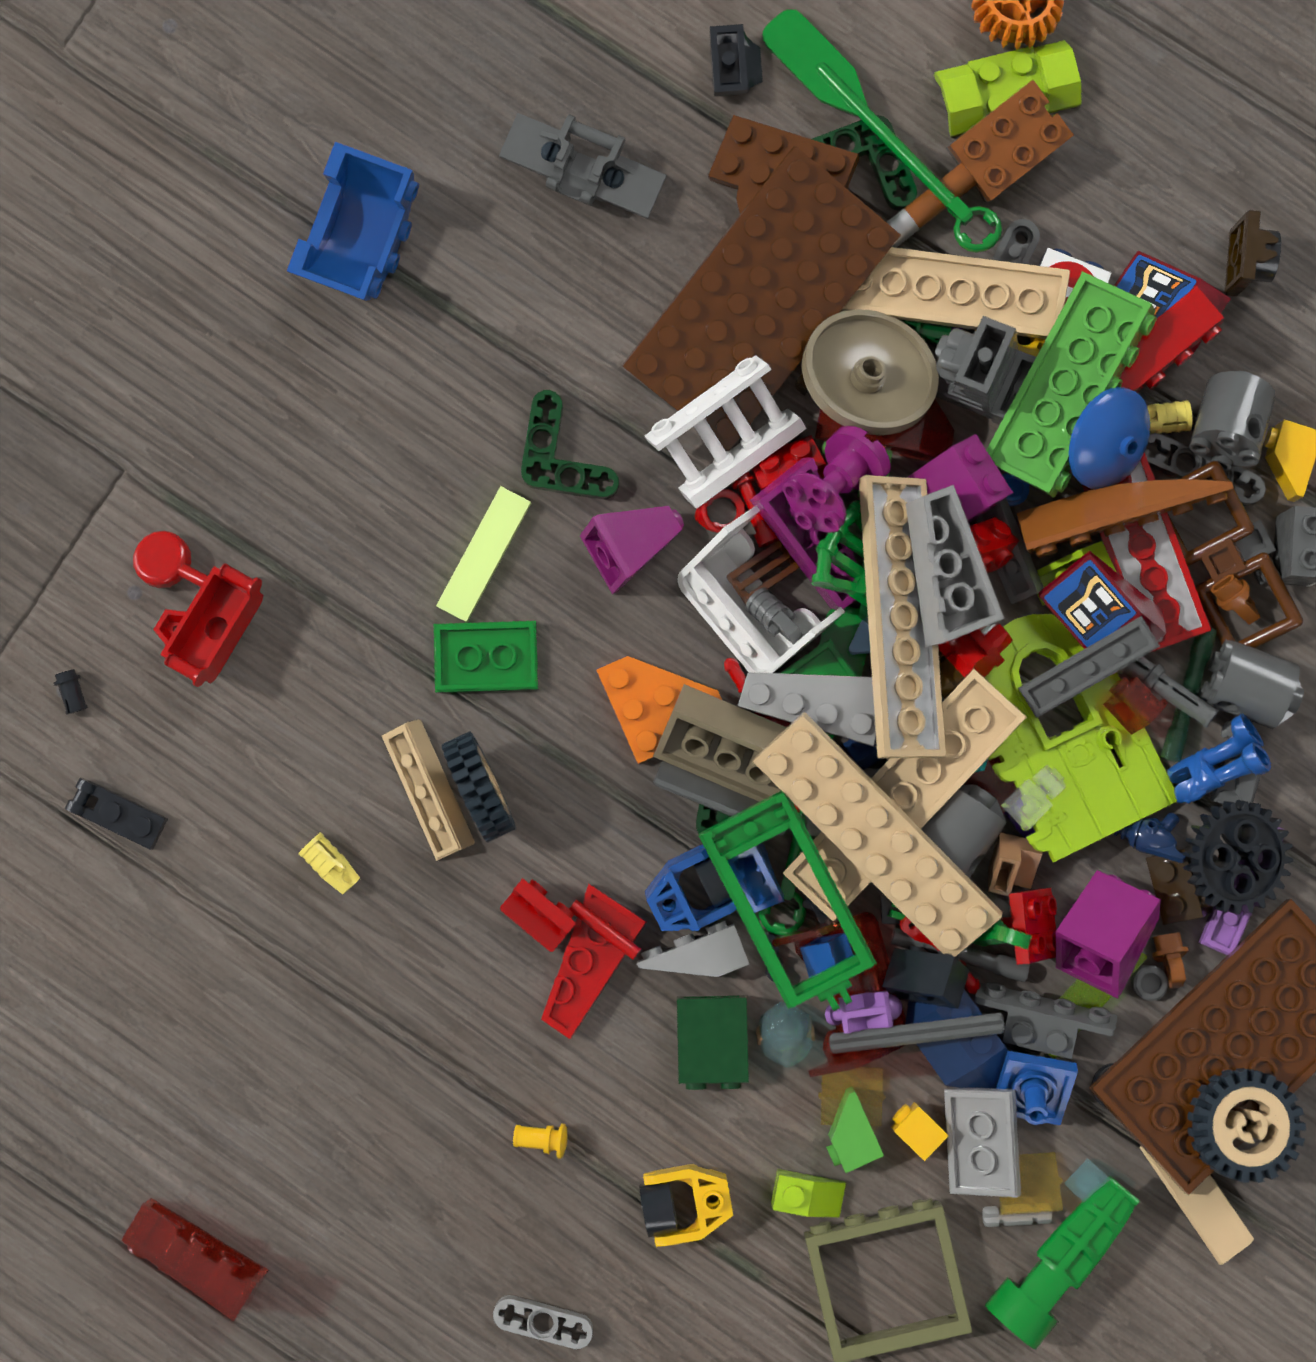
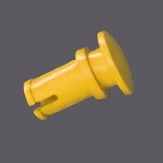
[513,1123,568,1159]

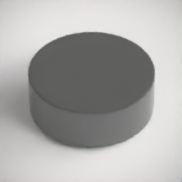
[1131,965,1168,1001]

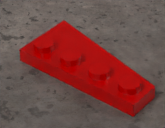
[541,884,647,1039]

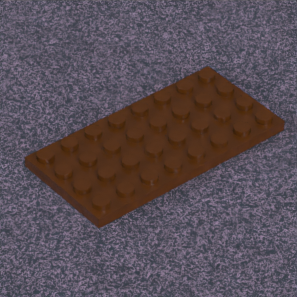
[621,146,901,451]
[1089,899,1316,1195]

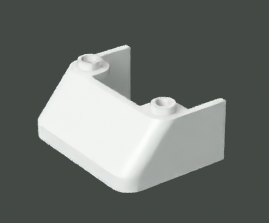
[678,505,845,673]

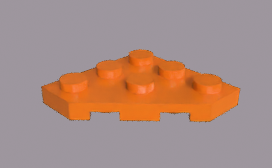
[597,656,722,764]

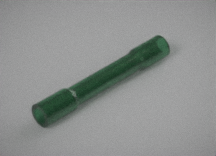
[1160,628,1218,763]

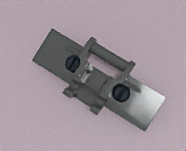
[499,113,667,219]

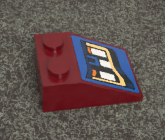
[1114,251,1231,352]
[1038,550,1166,674]

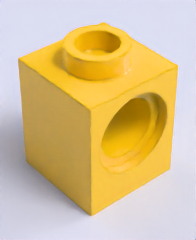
[891,1102,949,1161]

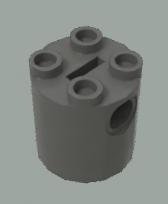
[1189,371,1276,471]
[1199,639,1304,729]
[921,785,1007,878]

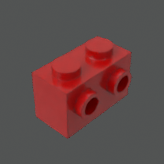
[969,517,1019,573]

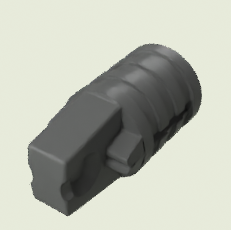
[745,587,803,645]

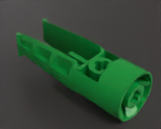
[985,1176,1140,1350]

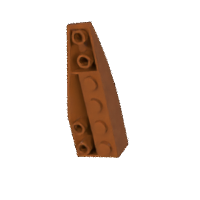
[1017,479,1234,558]

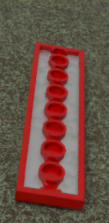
[1081,452,1211,652]

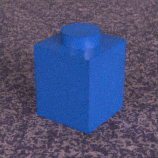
[800,933,853,978]

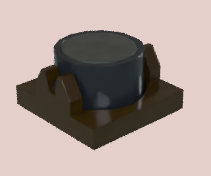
[1224,210,1281,296]

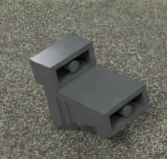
[935,316,1036,425]

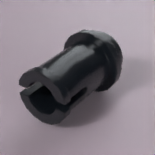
[53,669,88,715]

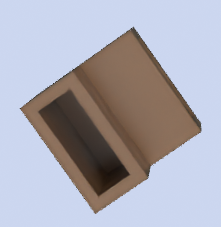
[988,832,1042,896]

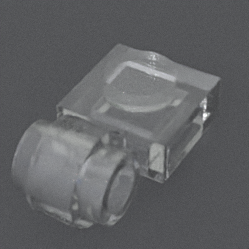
[1001,765,1067,830]

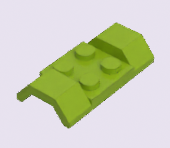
[934,40,1082,138]

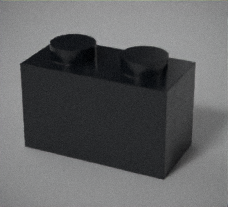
[882,946,970,1009]

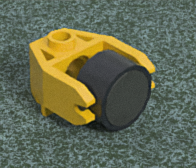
[639,1164,733,1247]

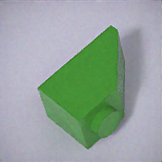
[826,1086,884,1173]

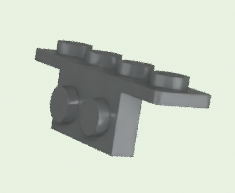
[974,982,1118,1059]

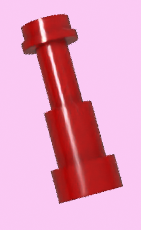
[732,471,779,548]

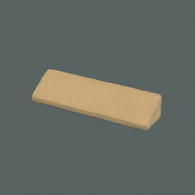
[382,719,475,861]
[1139,1146,1254,1265]

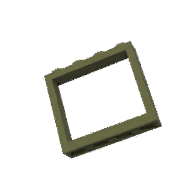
[803,1198,972,1362]

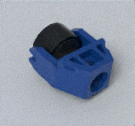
[645,844,737,931]

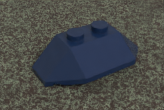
[905,989,1008,1089]

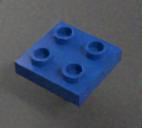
[996,1051,1078,1125]

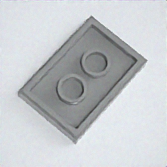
[944,1087,1021,1198]

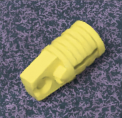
[1147,400,1192,434]
[298,832,360,894]

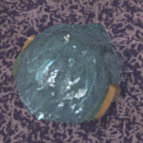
[756,1002,815,1068]

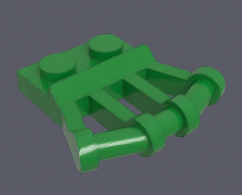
[812,500,867,607]

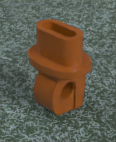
[1211,574,1261,625]
[1152,932,1189,989]

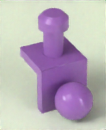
[825,991,902,1033]

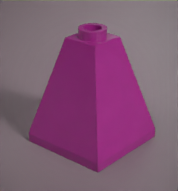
[580,506,684,594]

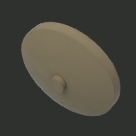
[802,309,939,435]

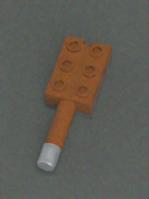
[887,80,1074,248]

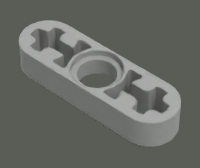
[493,1295,593,1349]

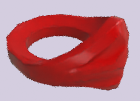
[694,489,745,533]

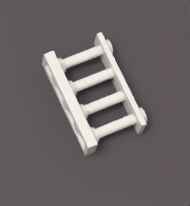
[645,355,807,509]

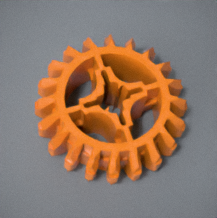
[971,0,1064,50]

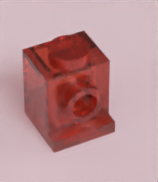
[1103,676,1168,735]

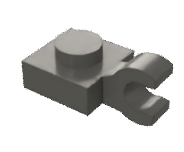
[1235,520,1276,585]

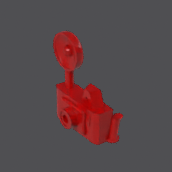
[133,530,264,687]

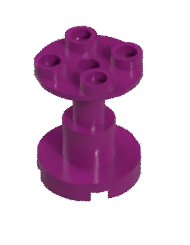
[782,426,891,532]

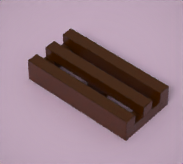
[726,540,800,605]

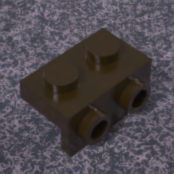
[1146,846,1213,925]

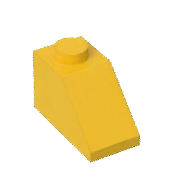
[1264,419,1316,502]

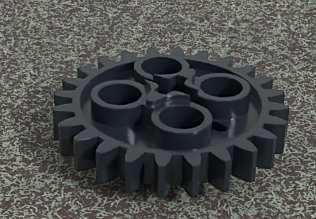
[1183,800,1293,915]

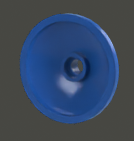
[1069,387,1150,489]

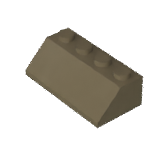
[653,684,787,802]

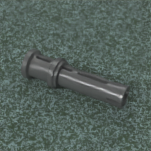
[1117,657,1219,728]

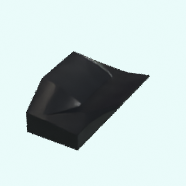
[709,24,763,97]

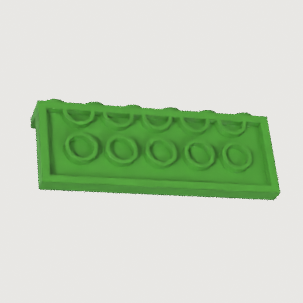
[987,271,1157,497]

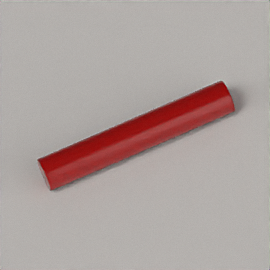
[569,900,641,960]

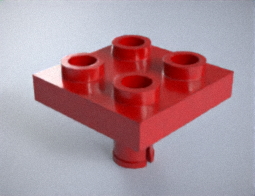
[1000,888,1057,964]

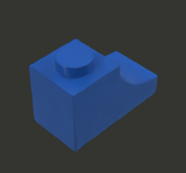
[728,843,784,913]

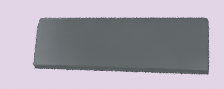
[653,761,786,836]

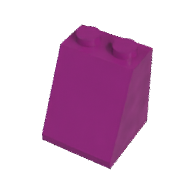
[907,434,1013,524]
[1056,870,1160,999]

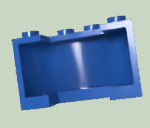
[287,142,419,301]

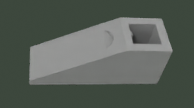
[637,921,750,977]

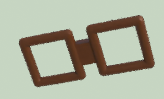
[1167,461,1303,648]

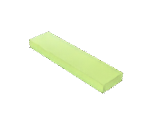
[436,486,531,623]

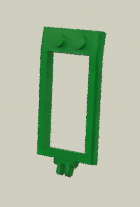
[698,791,876,1011]

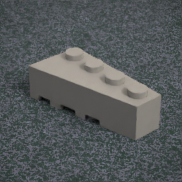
[906,485,1004,647]
[738,672,876,747]

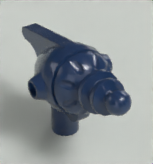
[1114,813,1185,863]

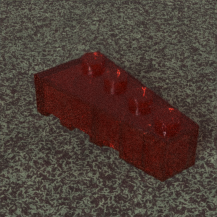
[121,1198,269,1322]

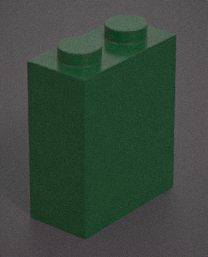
[677,995,749,1090]

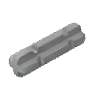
[982,1203,1052,1227]

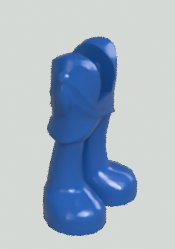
[1167,714,1271,804]

